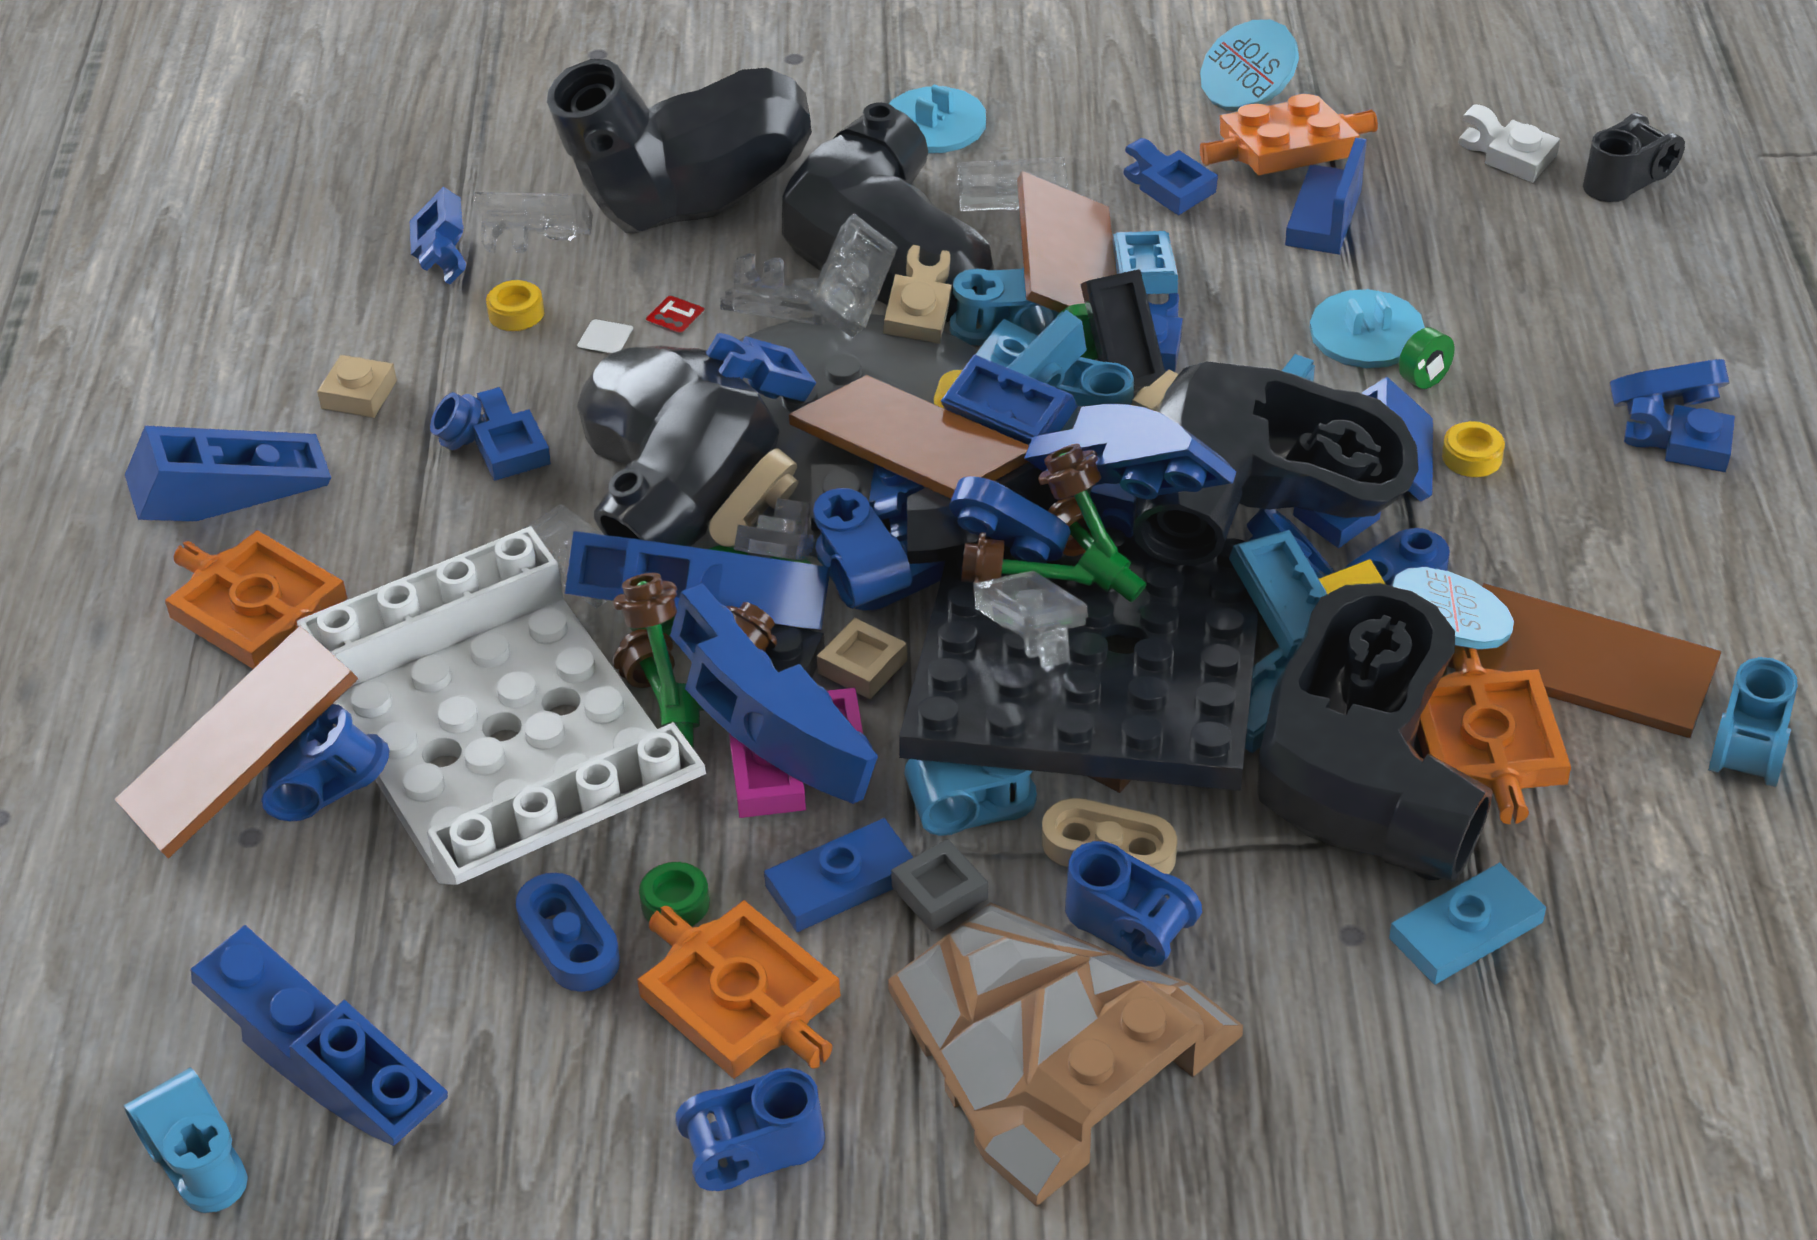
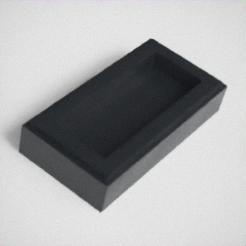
[1080,269,1165,391]

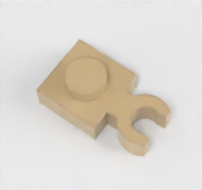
[883,245,952,344]

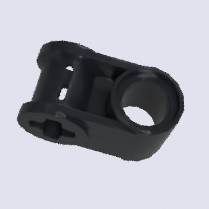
[1583,112,1685,202]

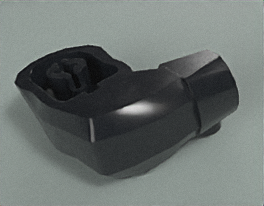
[547,59,812,233]
[782,102,994,323]
[577,345,779,547]
[1132,361,1419,566]
[1257,583,1493,882]

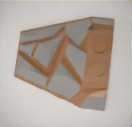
[888,902,1243,1207]

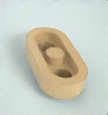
[1042,798,1177,874]

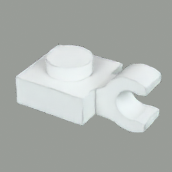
[1458,105,1560,183]

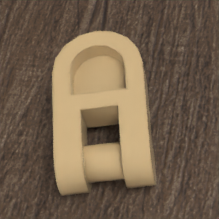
[709,448,799,551]

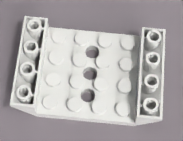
[297,526,706,885]

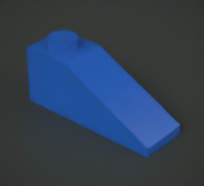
[125,426,331,521]

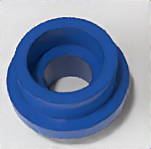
[430,392,484,450]

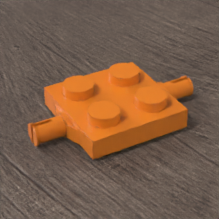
[1200,94,1378,176]
[165,530,348,669]
[1417,645,1571,824]
[637,900,841,1079]

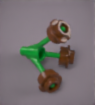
[961,443,1147,603]
[613,573,777,749]

